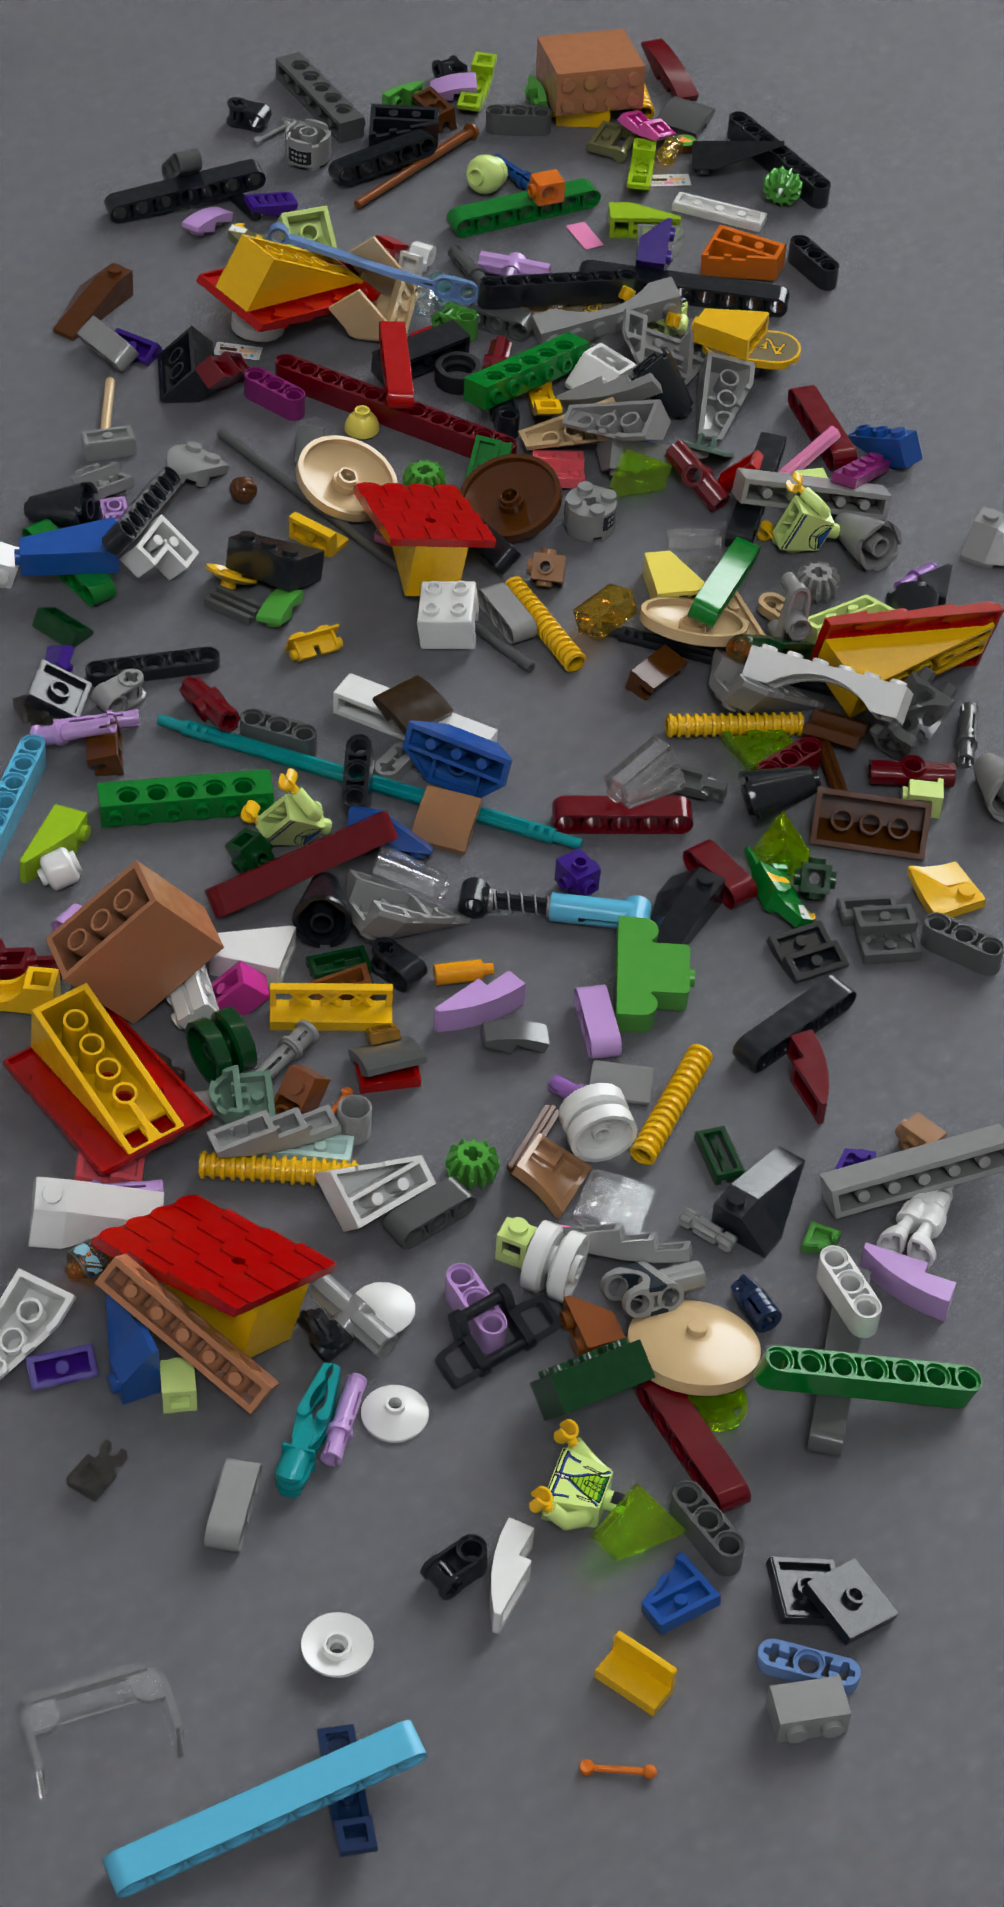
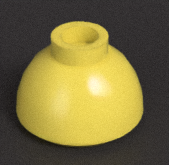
[344,405,380,440]

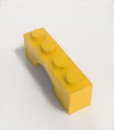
[0,966,61,1014]

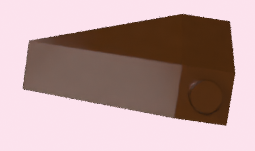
[53,262,134,341]

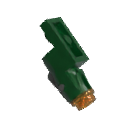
[726,634,815,663]

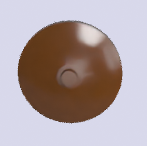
[460,454,562,543]

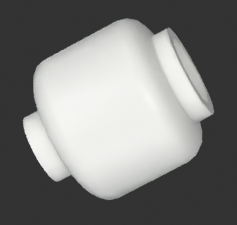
[36,847,83,891]

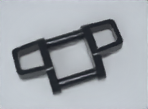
[435,1283,562,1390]

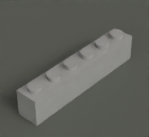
[732,468,892,520]
[819,1123,1004,1219]

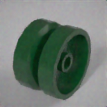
[185,1006,257,1084]

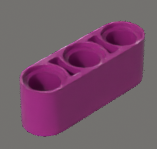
[244,367,305,421]

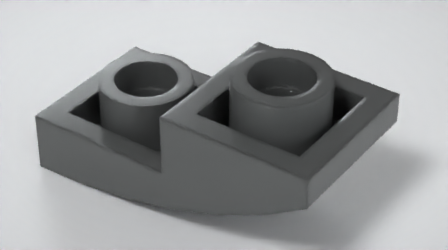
[481,1020,549,1054]

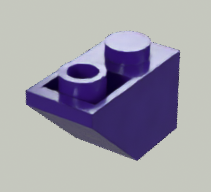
[635,218,676,270]

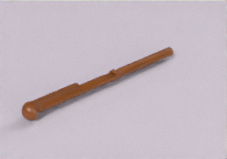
[354,123,479,209]

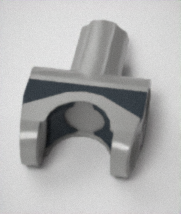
[600,1260,706,1318]

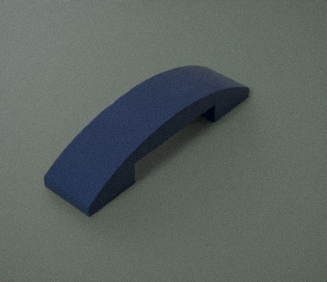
[317,1724,378,1857]

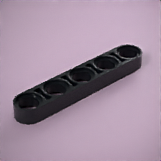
[86,647,220,687]

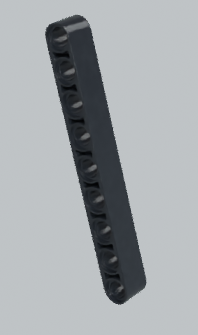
[578,260,790,317]

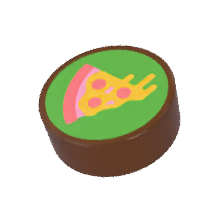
[674,134,697,154]

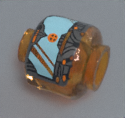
[65,1238,113,1287]

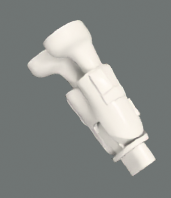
[877,1186,954,1269]

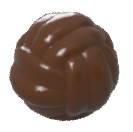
[229,477,257,504]

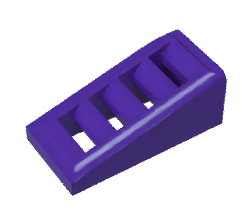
[244,192,298,217]

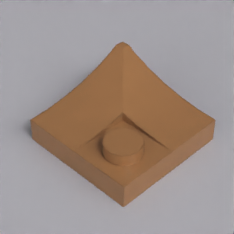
[511,1133,592,1220]

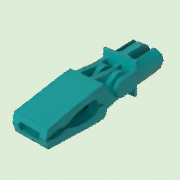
[275,1363,341,1498]

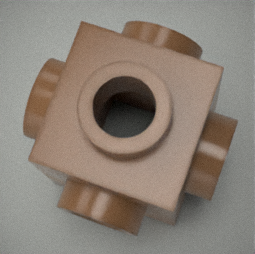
[527,548,567,588]

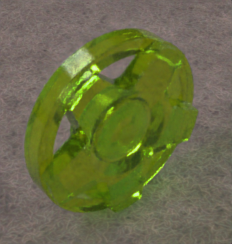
[686,1387,748,1432]

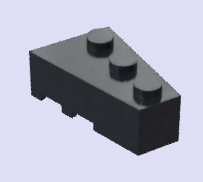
[226,531,325,592]

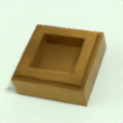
[365,1023,401,1045]

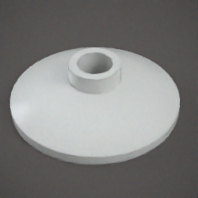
[361,1385,429,1443]
[301,1612,374,1678]

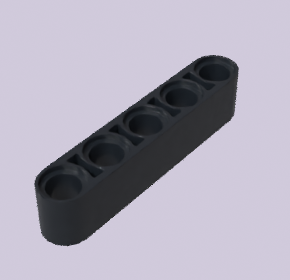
[328,129,438,187]
[732,975,857,1073]

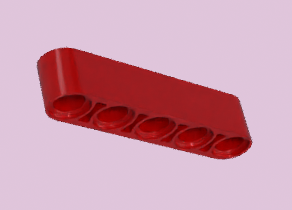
[379,321,414,409]

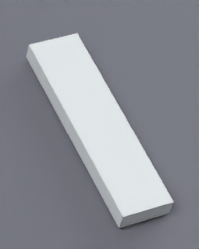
[672,192,767,233]

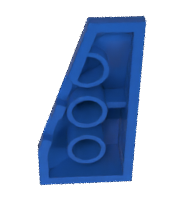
[106,1293,161,1405]

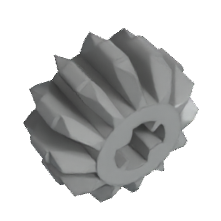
[796,561,840,604]

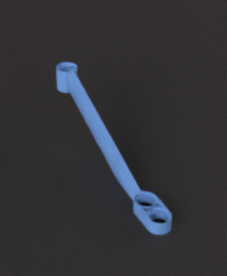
[267,222,478,305]

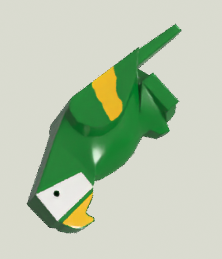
[744,846,816,928]

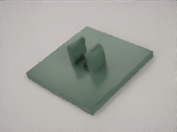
[676,432,735,457]

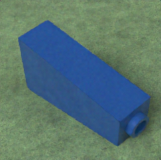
[14,518,119,576]

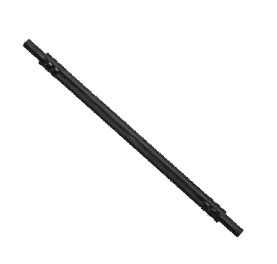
[594,621,835,697]

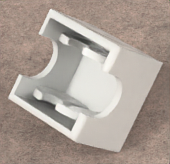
[417,581,479,649]

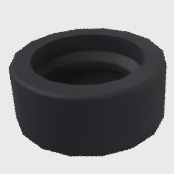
[434,351,482,395]

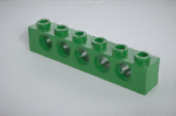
[464,332,590,411]
[97,769,274,828]

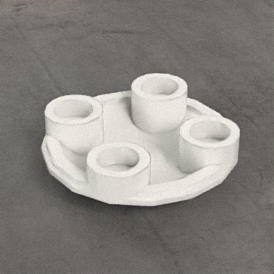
[355,1282,415,1334]

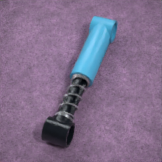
[458,877,652,929]

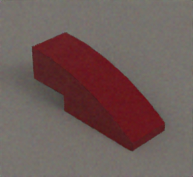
[194,351,250,389]
[787,1029,829,1124]

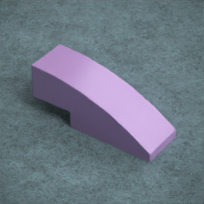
[433,971,526,1032]
[860,1242,956,1322]

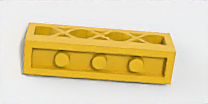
[269,983,393,1031]

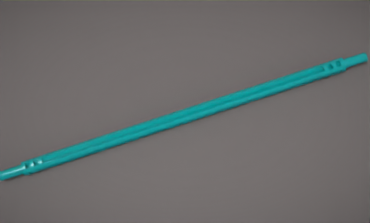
[157,714,584,849]

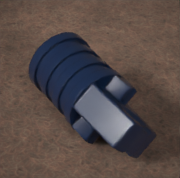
[731,1274,782,1333]

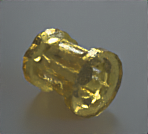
[657,136,683,165]

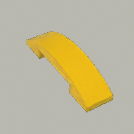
[527,381,562,416]

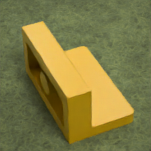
[289,512,349,558]
[594,1631,678,1717]

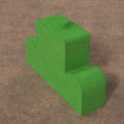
[614,916,695,1033]

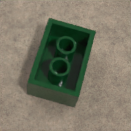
[530,1337,655,1421]

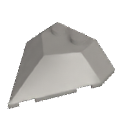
[622,308,707,385]
[709,648,825,713]
[346,869,471,940]

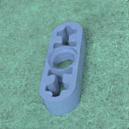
[756,1638,861,1695]

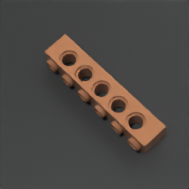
[95,1253,280,1414]

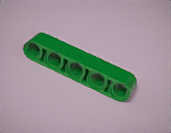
[22,519,117,607]

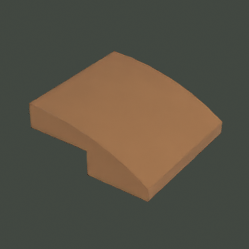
[412,785,482,855]

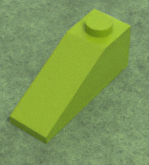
[607,202,681,239]
[19,804,91,884]

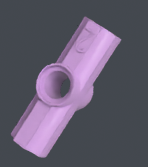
[477,250,552,276]

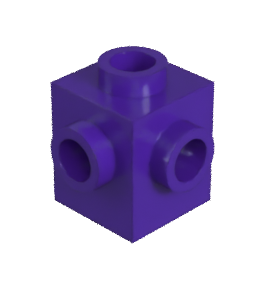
[554,848,601,896]

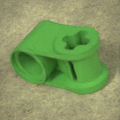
[431,302,478,341]

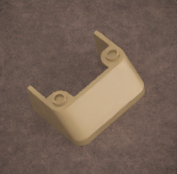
[329,236,417,342]

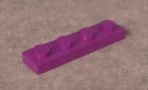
[831,452,891,489]

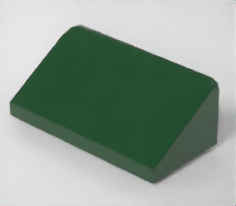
[32,607,94,648]

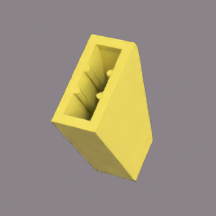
[642,551,705,599]

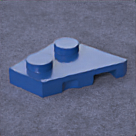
[641,1552,721,1635]

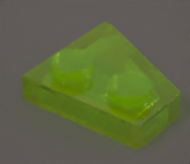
[590,1484,686,1561]

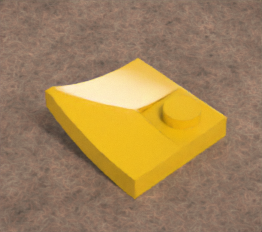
[907,861,986,918]

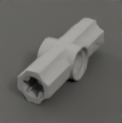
[309,1274,399,1359]

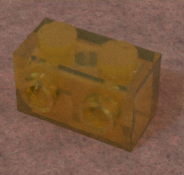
[573,583,638,640]

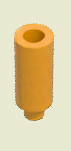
[433,959,494,986]

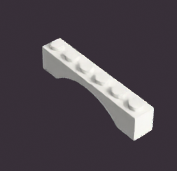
[742,644,913,726]

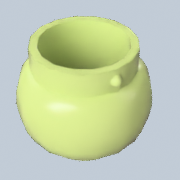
[466,154,508,194]

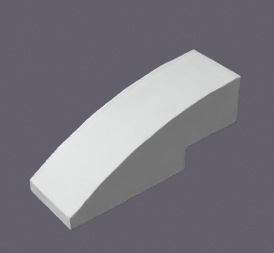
[490,1517,534,1634]

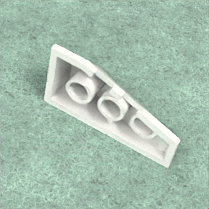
[28,1177,164,1250]
[0,1268,76,1380]

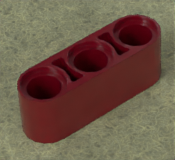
[756,737,823,771]
[682,839,758,909]

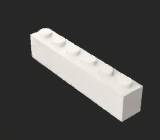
[333,673,498,742]

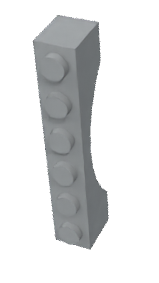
[532,277,682,344]

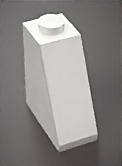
[208,926,296,988]

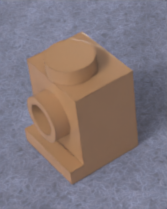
[895,1112,947,1150]

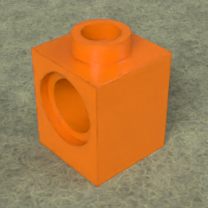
[527,169,565,206]

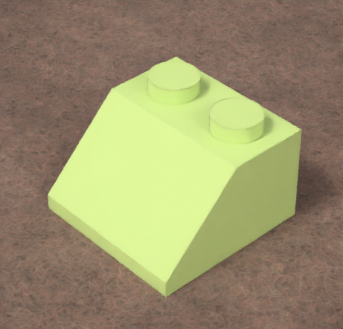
[277,205,337,248]

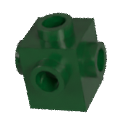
[224,827,275,874]
[794,857,837,900]

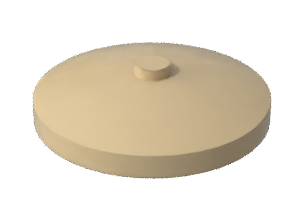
[295,435,398,522]
[639,597,748,647]
[627,1299,761,1396]

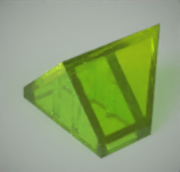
[752,810,811,876]

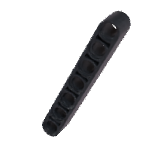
[727,111,831,209]
[104,159,266,224]
[477,269,638,309]
[725,432,787,547]
[102,466,182,556]

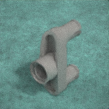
[766,572,812,641]

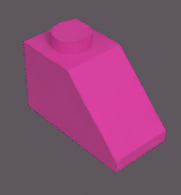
[211,961,270,1015]

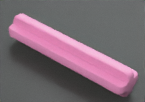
[778,426,841,474]

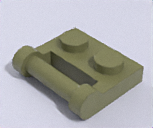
[587,121,641,163]

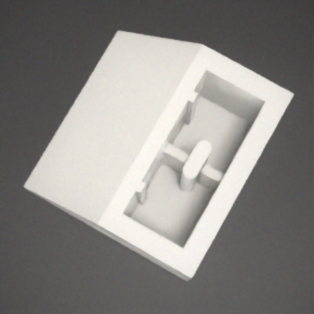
[565,343,637,390]

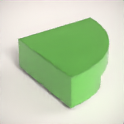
[800,1221,842,1253]

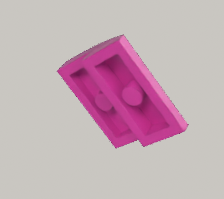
[617,110,676,141]

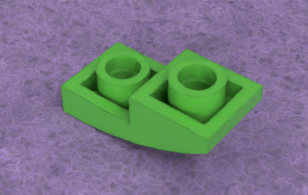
[524,75,548,107]
[382,81,424,106]
[256,588,304,627]

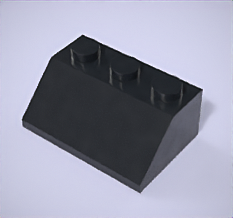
[157,325,215,403]

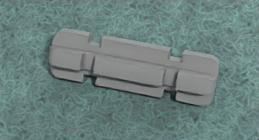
[678,1208,738,1253]

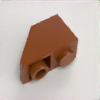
[274,1065,331,1115]
[559,1295,625,1356]

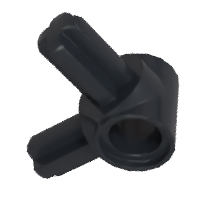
[297,1308,353,1363]

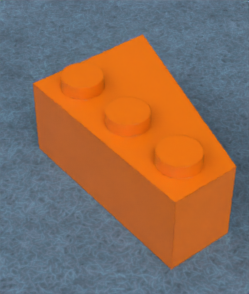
[700,224,786,281]

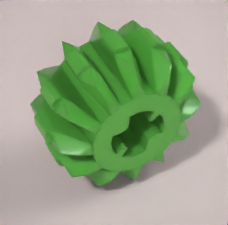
[763,166,803,207]
[403,459,446,487]
[445,1137,500,1191]

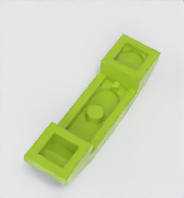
[457,51,497,112]
[627,138,657,191]

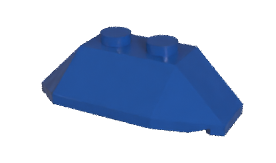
[402,720,513,798]

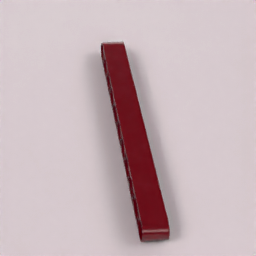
[275,354,517,458]

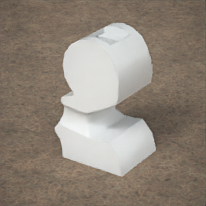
[399,241,436,276]

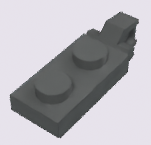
[647,759,728,803]

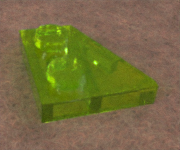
[609,448,672,496]
[721,730,794,770]

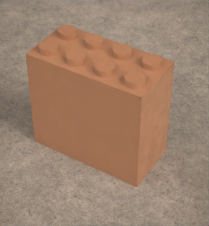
[536,29,645,116]
[45,860,224,1024]

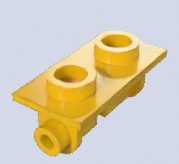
[284,624,343,662]

